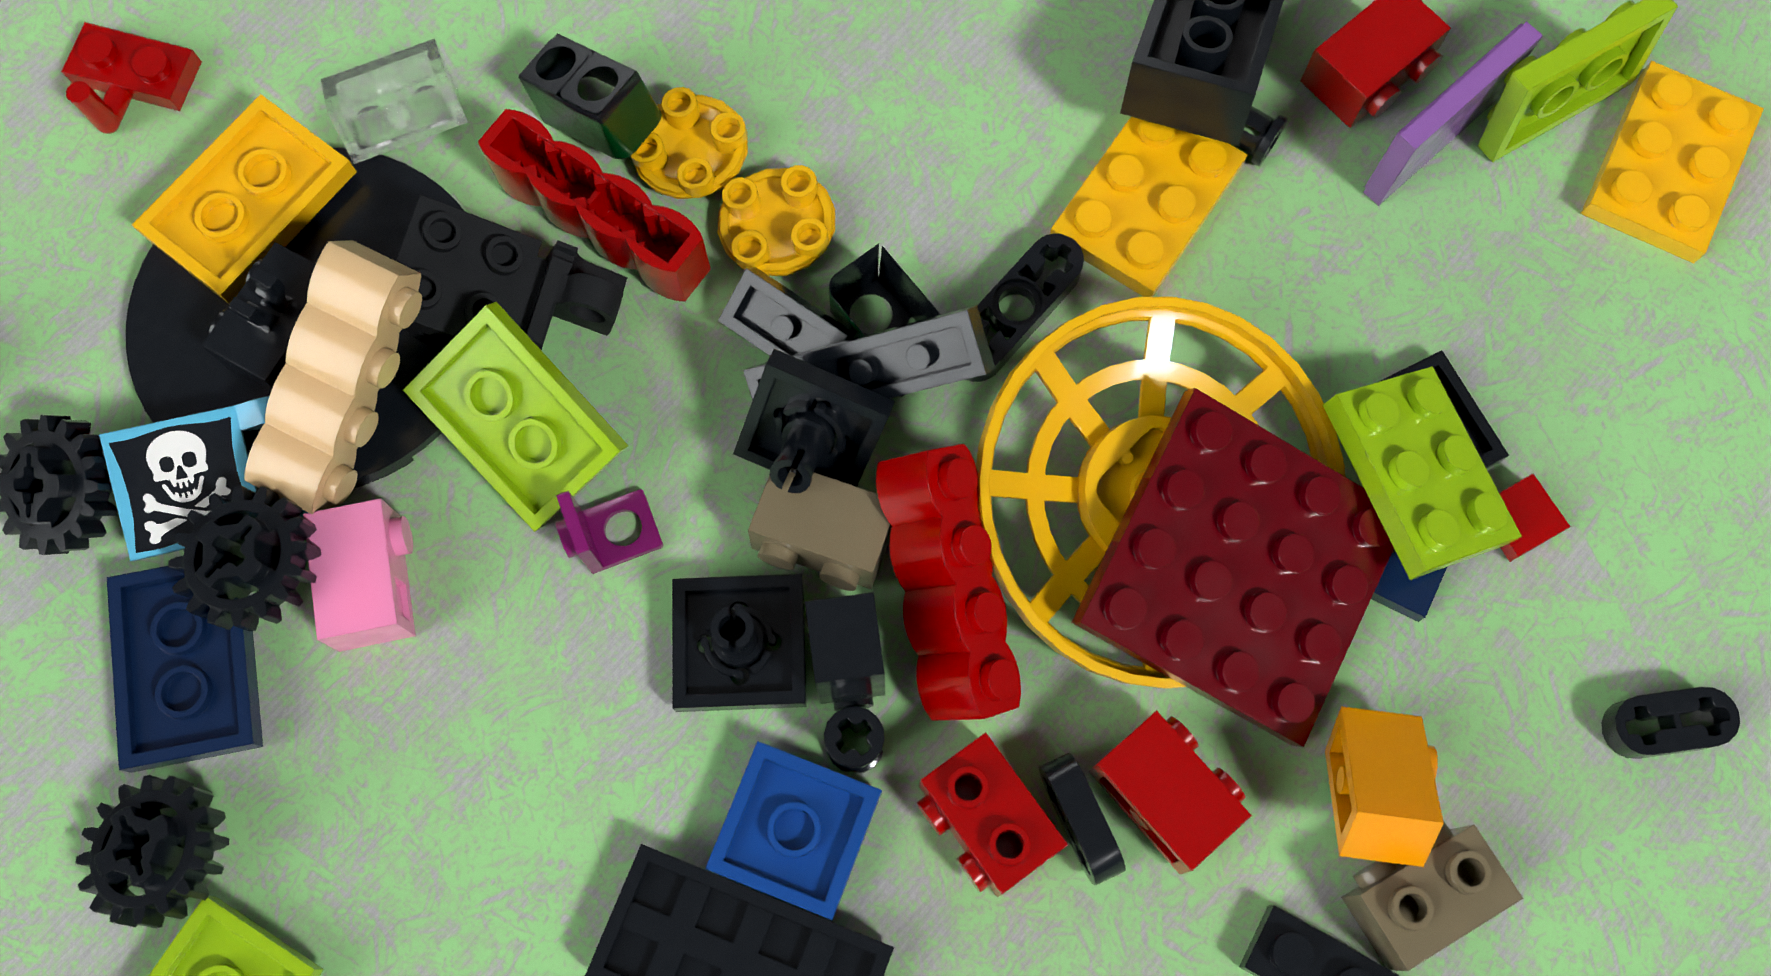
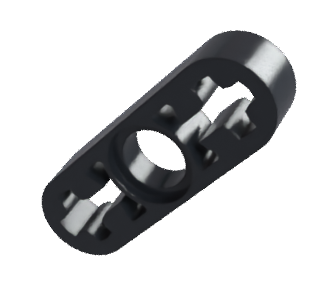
[966,234,1084,382]

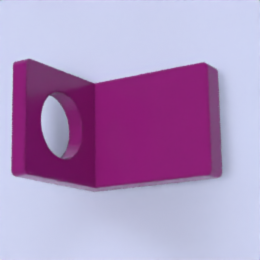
[555,489,664,574]

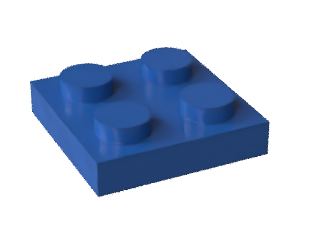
[705,741,882,921]

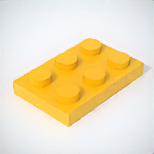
[1580,60,1764,264]
[132,94,357,303]
[1050,117,1248,297]

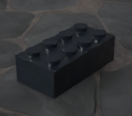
[1120,0,1284,146]

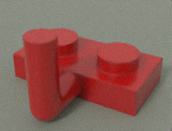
[61,22,202,134]

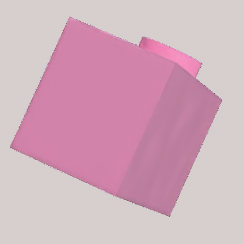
[303,498,416,652]

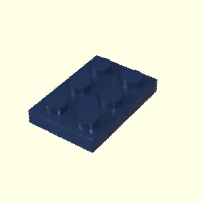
[106,566,263,773]

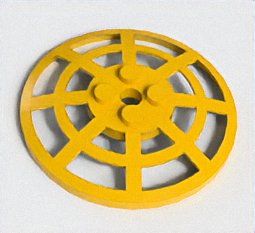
[976,296,1346,689]

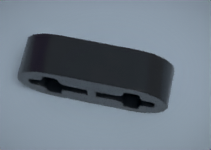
[1601,687,1740,759]
[1039,753,1126,886]

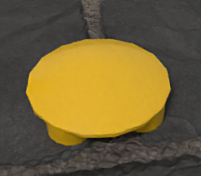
[631,87,748,199]
[717,165,836,276]

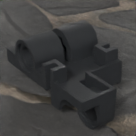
[396,194,628,350]

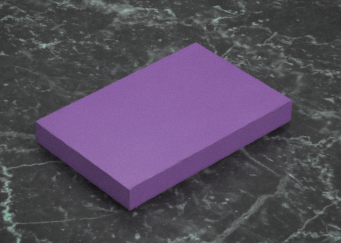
[1363,21,1543,206]

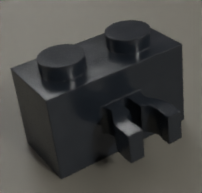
[201,242,316,392]

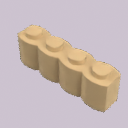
[244,240,422,515]

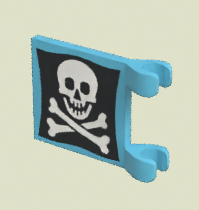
[99,396,308,561]

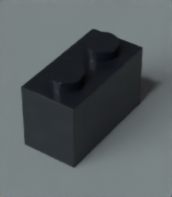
[805,592,885,712]

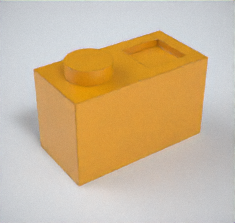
[1325,706,1444,867]

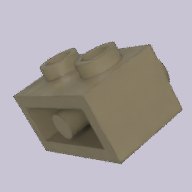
[748,472,892,591]
[1341,822,1523,971]

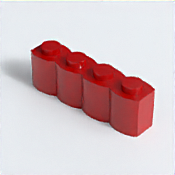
[478,109,711,302]
[876,443,1021,721]

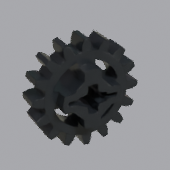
[0,415,118,555]
[168,485,321,632]
[75,775,229,928]

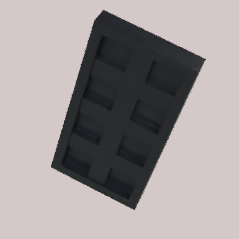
[585,844,894,976]

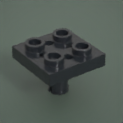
[733,349,895,494]
[672,574,807,712]

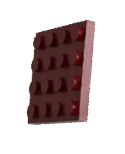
[1071,388,1394,747]

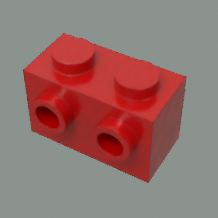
[1300,0,1451,128]
[1088,710,1252,874]
[916,732,1068,897]

